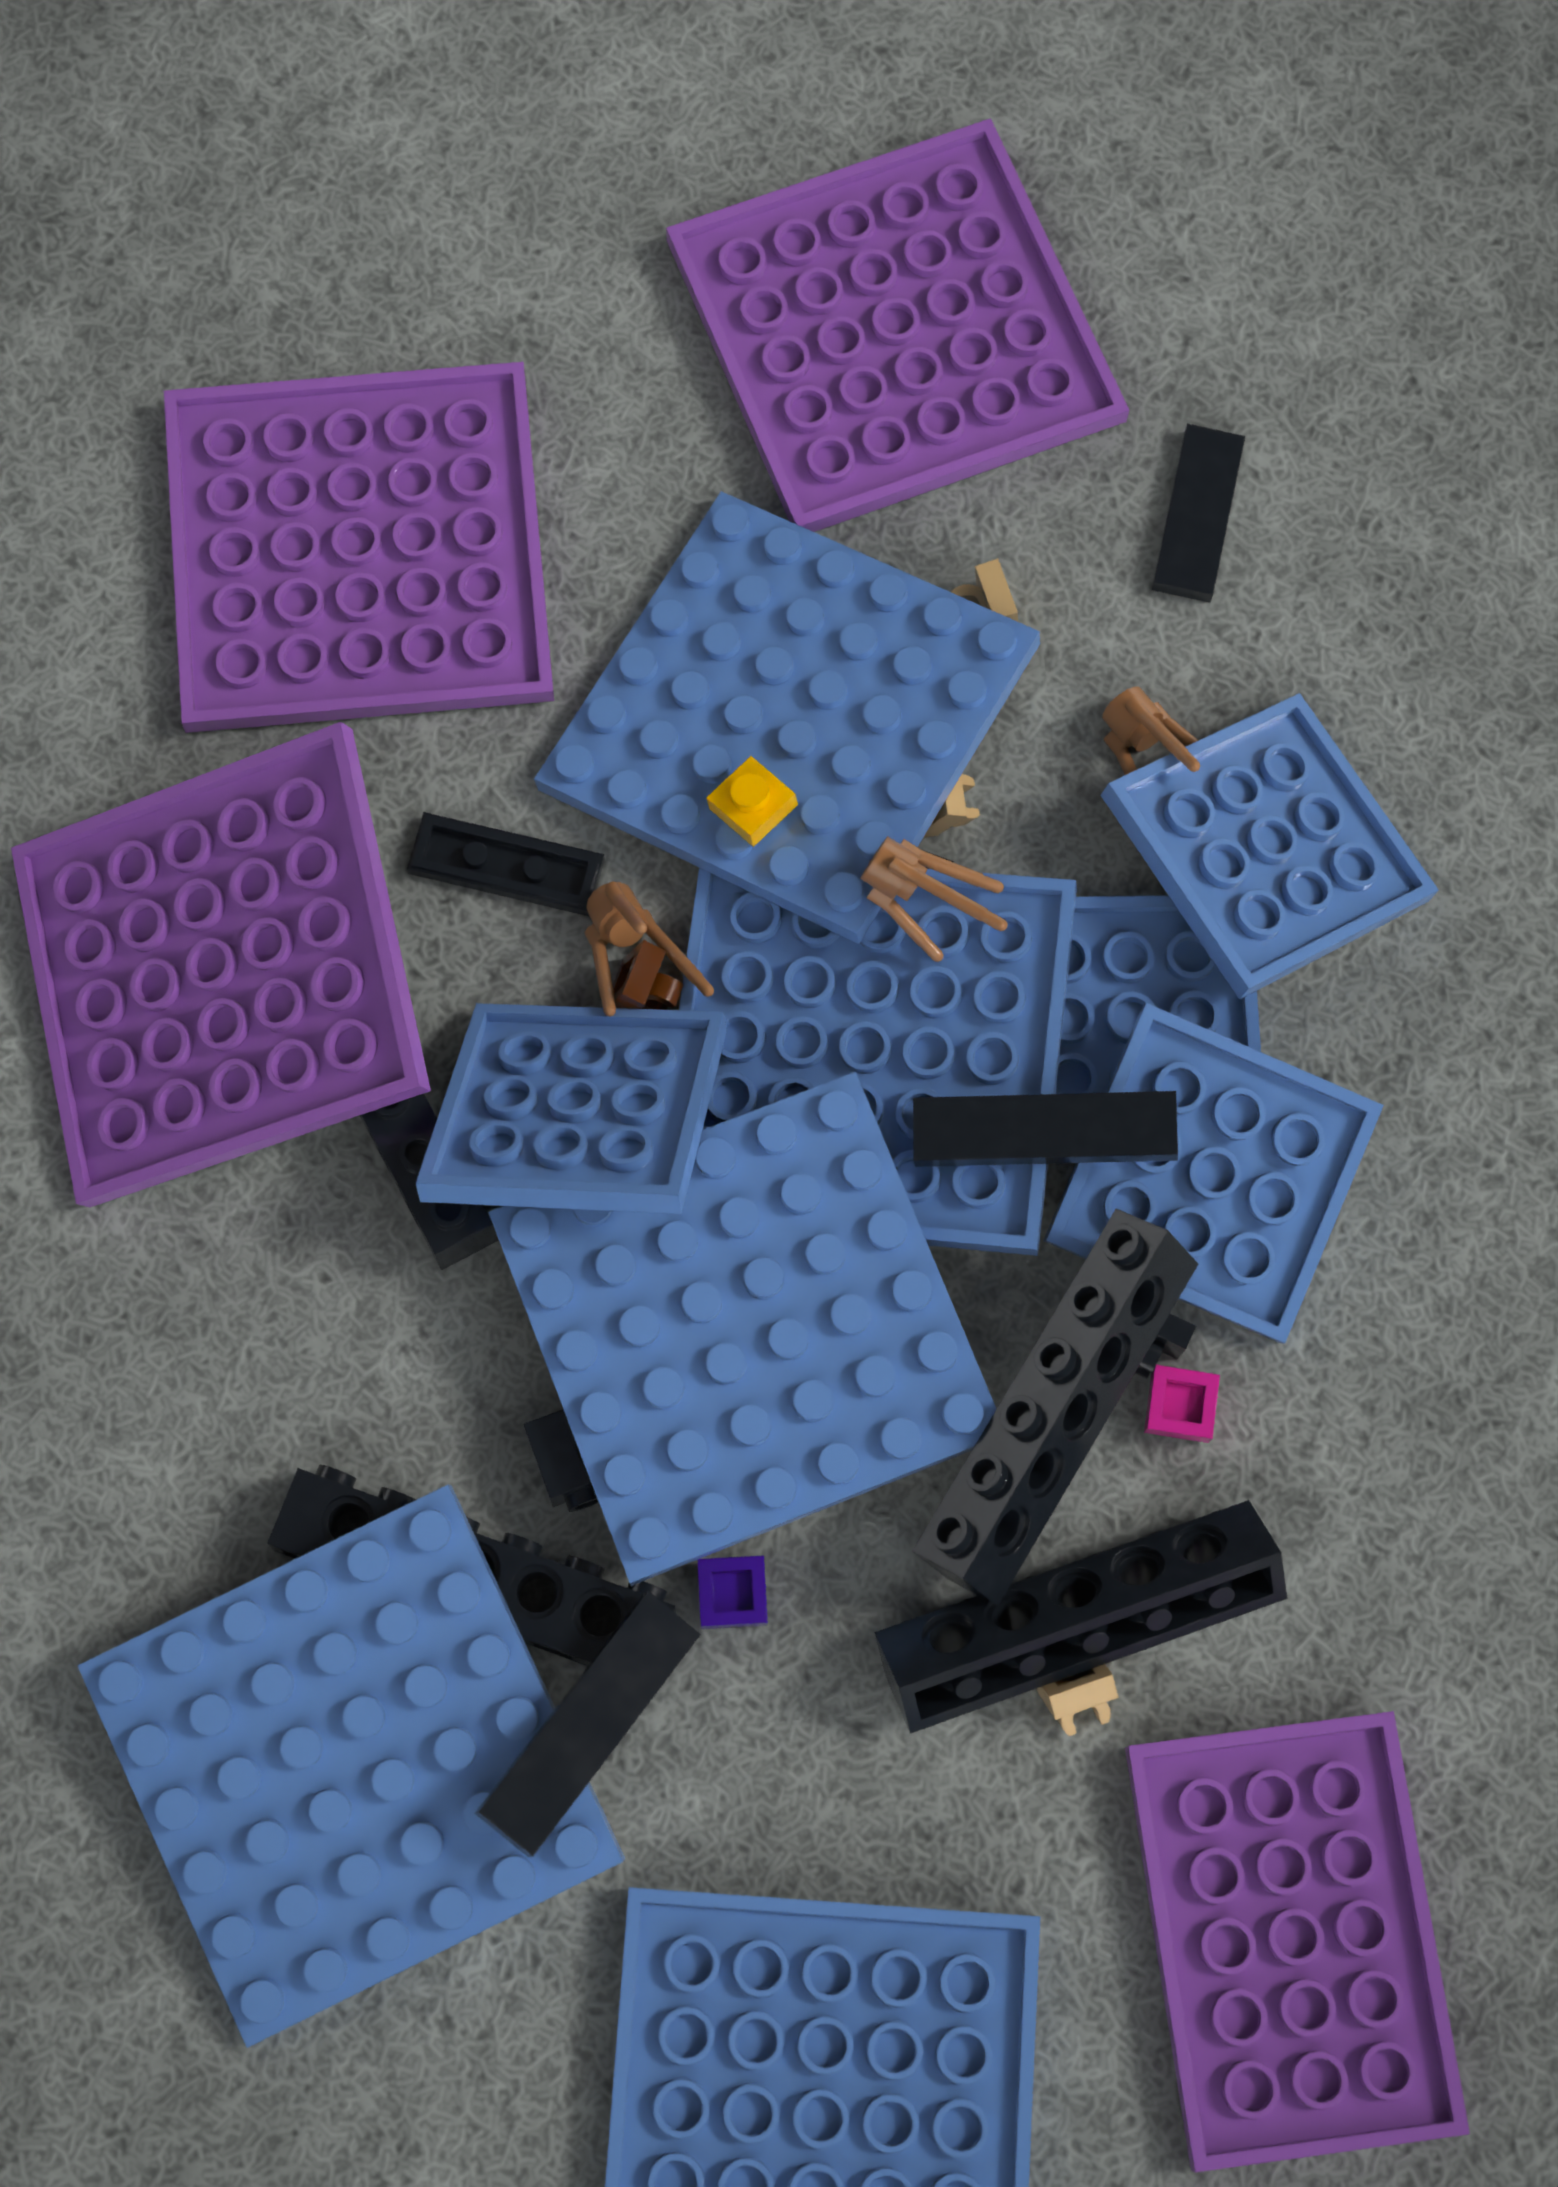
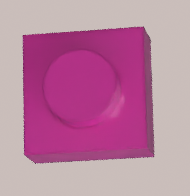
[1144,1365,1220,1443]

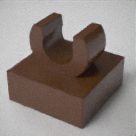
[613,940,684,1010]

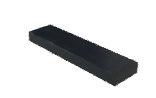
[913,1091,1178,1167]
[474,1591,701,1858]

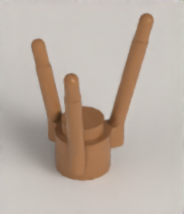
[1102,686,1200,775]
[860,836,1008,962]
[585,881,714,1017]

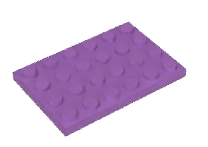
[1125,1711,1470,2172]

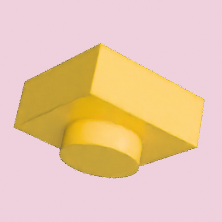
[706,756,798,847]

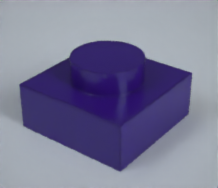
[697,1555,768,1629]

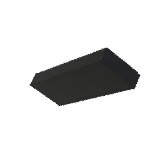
[1151,423,1245,603]
[407,812,605,916]

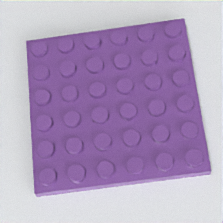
[666,118,1129,532]
[164,362,554,733]
[11,722,431,1207]

